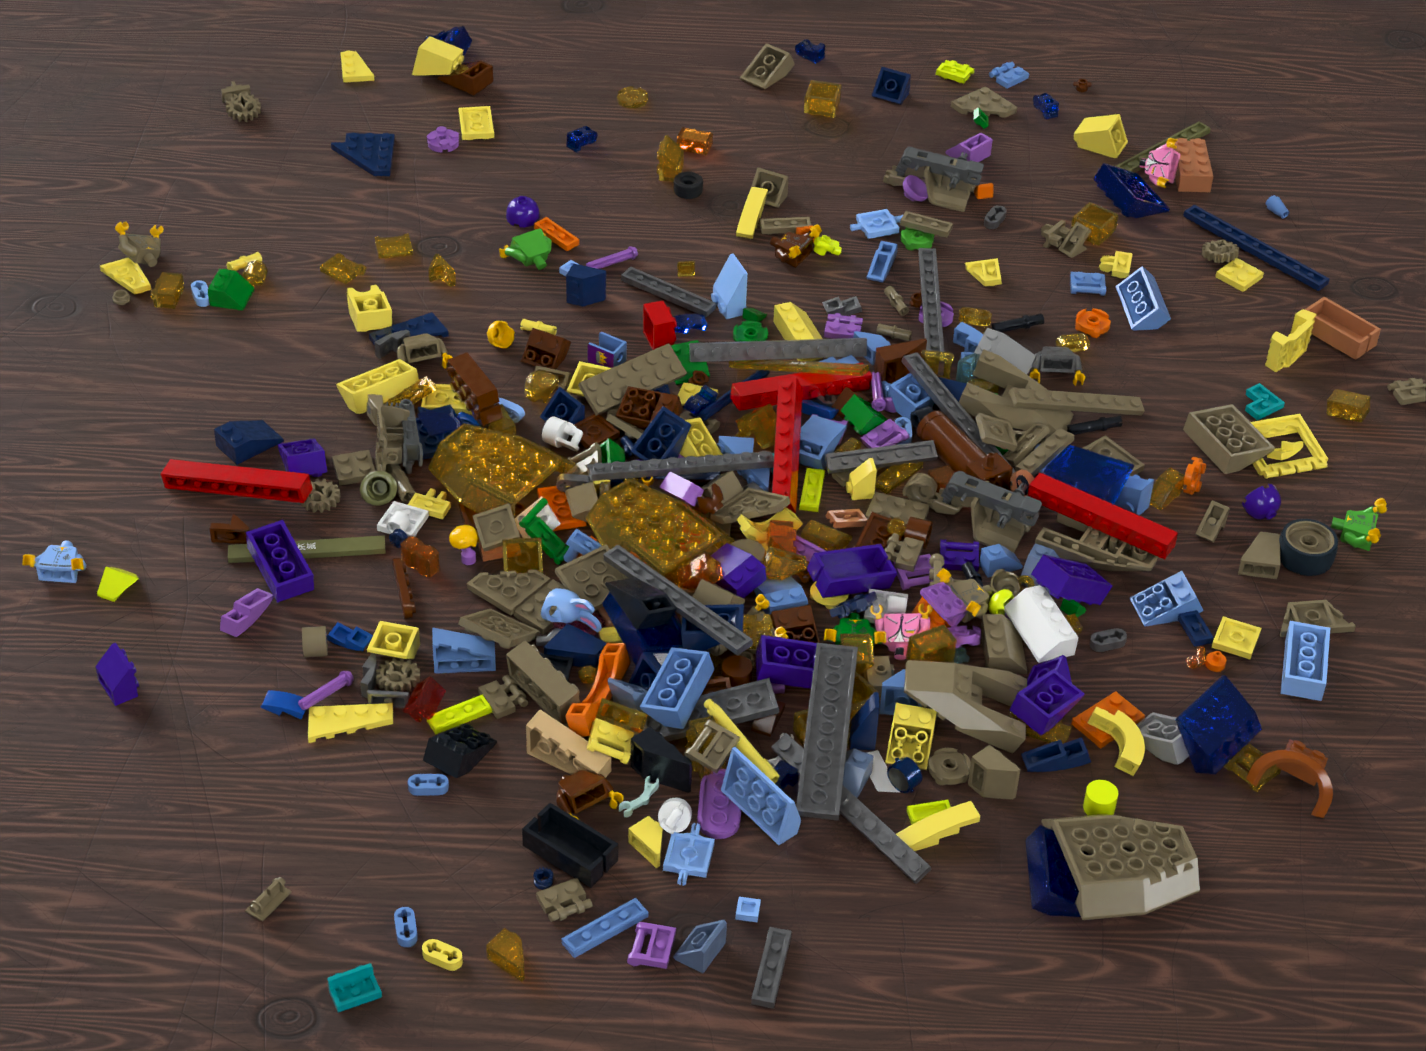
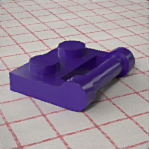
[940,539,979,572]

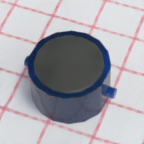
[887,757,922,793]

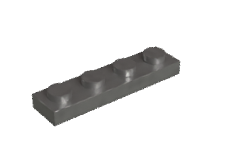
[751,927,792,1008]

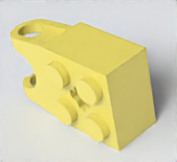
[347,285,392,332]

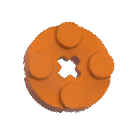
[1075,308,1111,338]
[1183,457,1206,495]

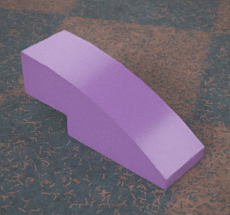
[220,588,274,637]

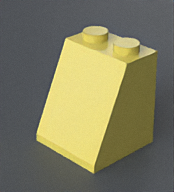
[412,36,464,76]
[1074,114,1128,158]

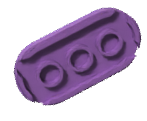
[697,769,741,839]

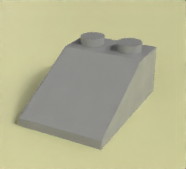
[973,328,1036,374]
[1136,712,1205,765]

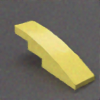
[736,187,768,239]
[896,801,980,851]

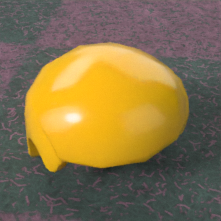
[487,321,515,348]
[449,525,480,549]

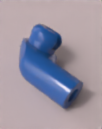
[455,412,481,426]

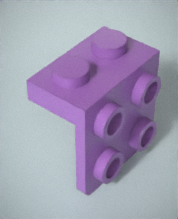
[920,582,968,628]

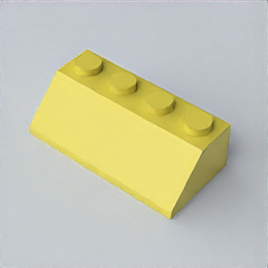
[773,302,823,364]
[336,359,421,414]

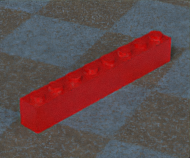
[730,362,872,411]
[772,376,803,513]
[161,459,313,503]
[1028,473,1178,560]

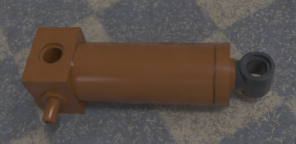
[910,406,1013,491]

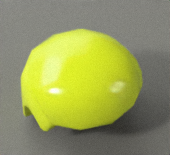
[988,589,1014,616]

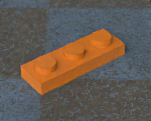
[534,217,580,251]

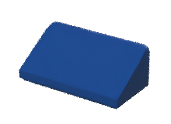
[802,400,839,420]

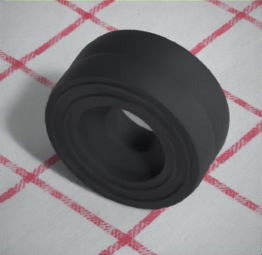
[674,172,703,199]

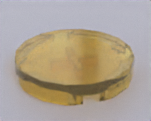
[617,86,648,108]

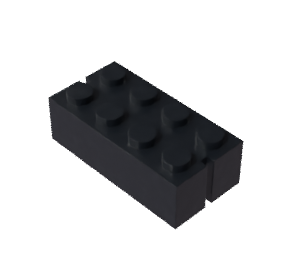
[522,803,618,888]

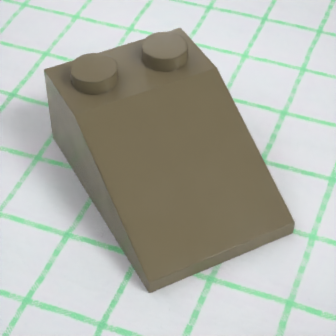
[740,43,795,90]

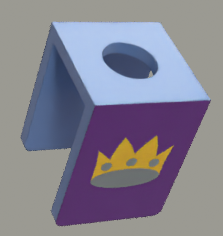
[588,332,627,368]

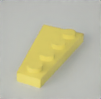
[308,703,393,743]

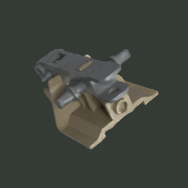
[883,147,984,212]
[367,394,423,474]
[927,471,1042,553]

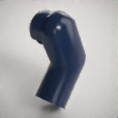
[620,436,634,458]

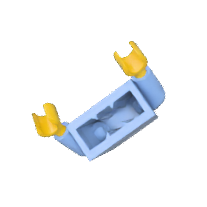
[22,541,86,583]

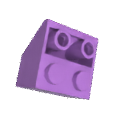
[946,133,993,162]

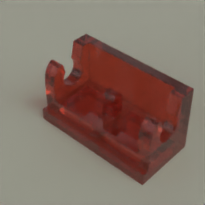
[403,676,446,722]

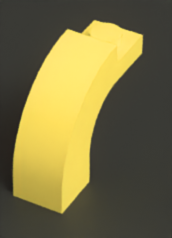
[737,507,803,546]
[1088,707,1145,776]

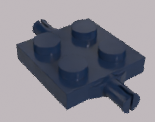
[829,591,878,619]

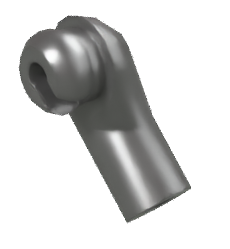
[536,628,561,646]

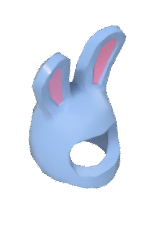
[541,588,602,632]

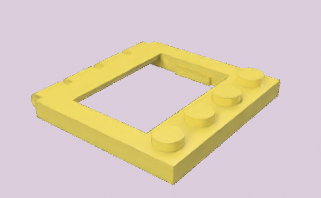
[1250,414,1328,479]

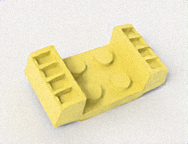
[1265,309,1317,372]

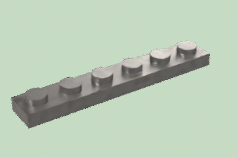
[621,267,716,317]
[825,440,938,474]

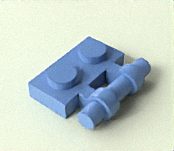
[989,62,1029,89]

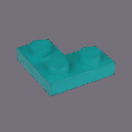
[1245,383,1285,421]

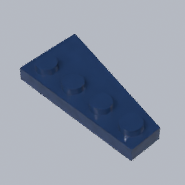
[369,312,449,345]

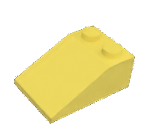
[679,418,723,457]

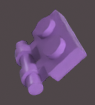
[824,313,863,339]

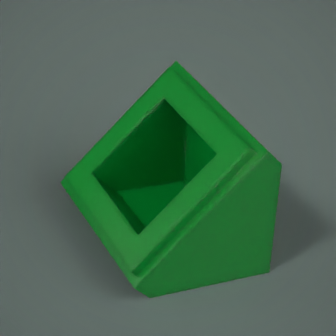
[1060,598,1087,620]

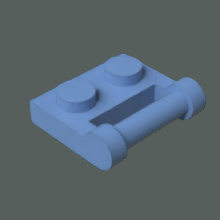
[1070,272,1106,296]

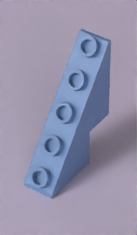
[717,436,771,492]

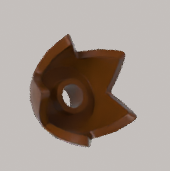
[692,483,724,515]

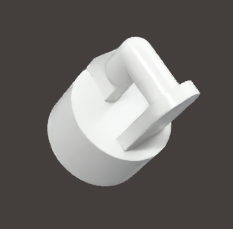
[541,416,583,451]
[658,798,692,834]

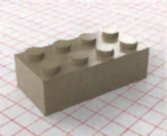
[506,640,581,724]

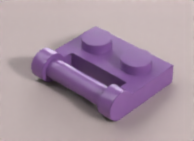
[861,419,910,448]
[893,554,933,590]
[627,922,676,969]

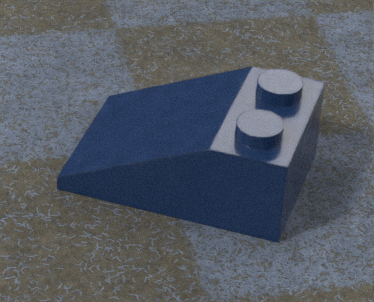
[630,406,691,461]
[214,420,284,465]
[681,604,744,651]

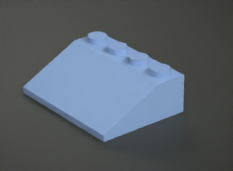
[721,747,801,845]

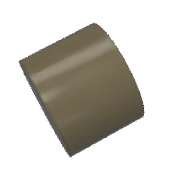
[302,626,328,658]

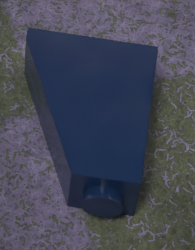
[544,623,606,669]

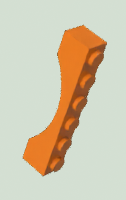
[565,643,630,737]

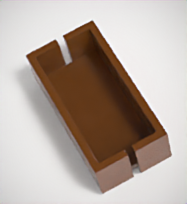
[447,352,503,426]

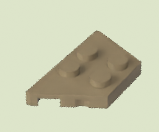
[1280,600,1356,637]

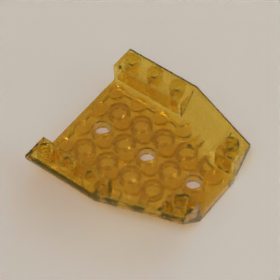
[428,423,576,517]
[586,478,735,577]

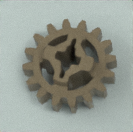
[226,93,261,122]
[1202,240,1239,263]
[301,479,340,513]
[376,658,420,692]

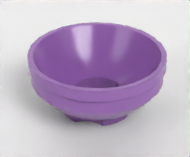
[903,175,928,202]

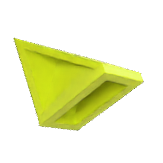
[97,567,139,602]

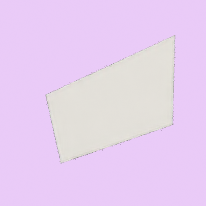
[868,750,900,792]

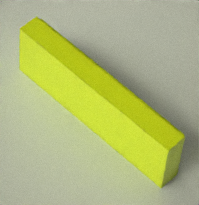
[799,468,825,512]
[426,694,492,734]

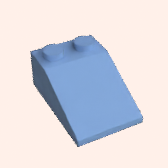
[711,254,747,319]

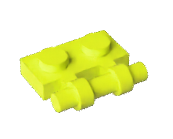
[936,60,975,83]

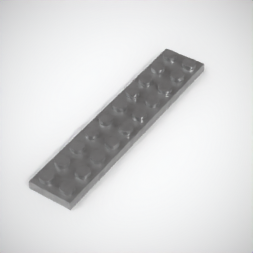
[796,643,858,820]

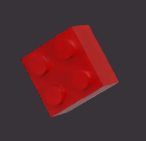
[643,300,677,350]

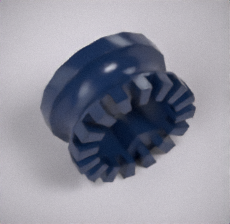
[389,528,408,548]
[533,867,553,890]

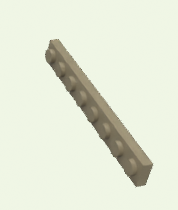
[1010,388,1145,416]

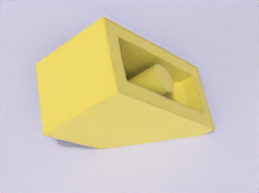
[846,458,877,500]
[628,816,663,868]

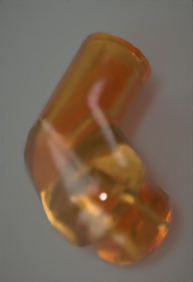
[1186,647,1206,669]

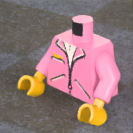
[1140,138,1180,188]
[870,604,933,660]

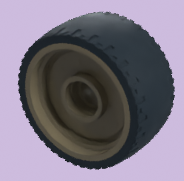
[1279,519,1338,576]

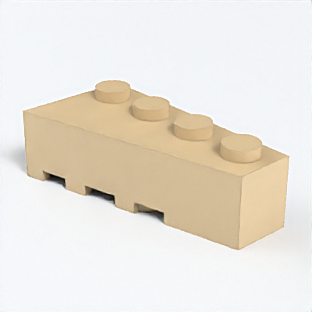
[526,709,611,778]

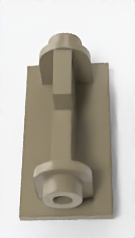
[245,877,292,922]

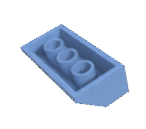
[1115,266,1171,330]
[640,647,714,729]

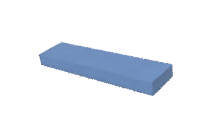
[561,898,648,958]

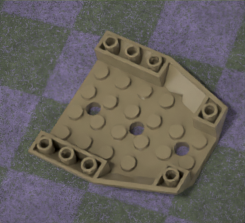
[1041,814,1200,920]

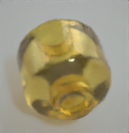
[243,260,268,287]

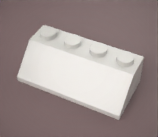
[1004,585,1078,663]

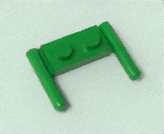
[519,498,569,565]

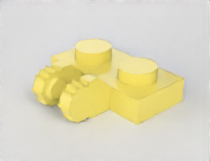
[1099,251,1132,278]
[408,488,451,519]

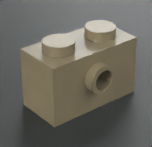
[863,656,894,700]

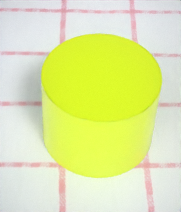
[1083,780,1118,815]

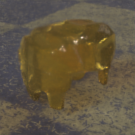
[524,370,559,403]

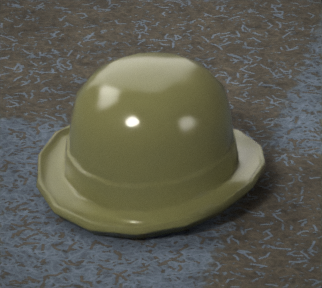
[360,471,397,506]

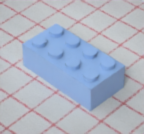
[1281,621,1330,701]

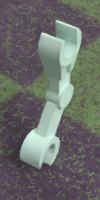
[619,776,659,817]

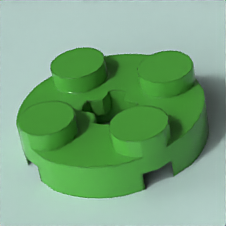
[901,227,934,250]

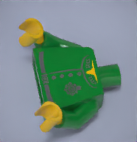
[824,613,887,656]

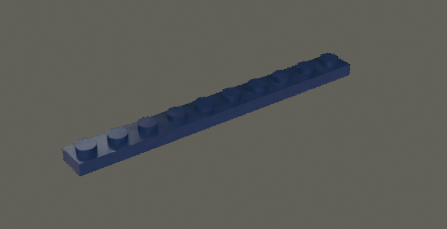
[1183,205,1329,291]

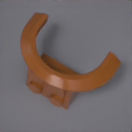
[1246,739,1333,818]

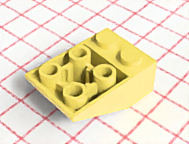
[885,703,937,770]

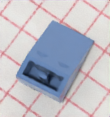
[799,415,847,470]
[1130,571,1204,627]

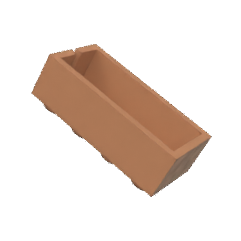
[1174,138,1213,192]
[1305,297,1381,360]

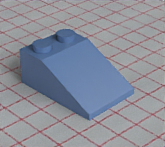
[754,574,808,618]

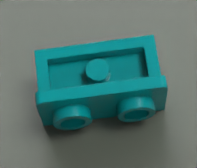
[327,963,382,1013]

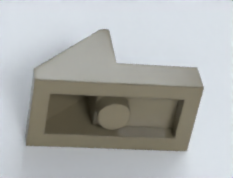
[1058,222,1091,258]
[1196,500,1230,543]

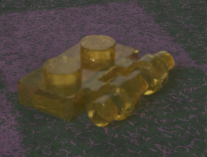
[743,614,773,649]

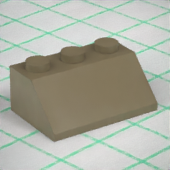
[980,614,1027,674]

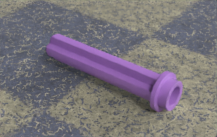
[586,246,638,269]
[871,372,886,412]
[298,671,354,710]

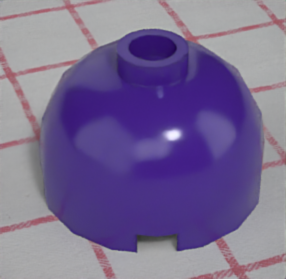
[506,196,540,228]
[1242,484,1281,520]

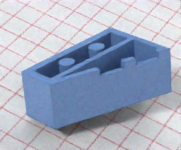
[1090,467,1154,515]
[432,628,496,673]

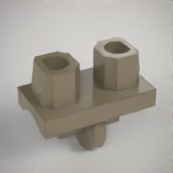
[221,81,250,103]
[1041,220,1071,248]

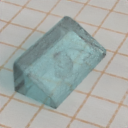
[956,353,977,384]

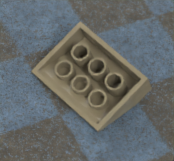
[1183,404,1275,474]

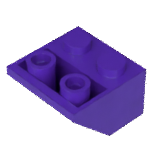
[95,643,139,706]

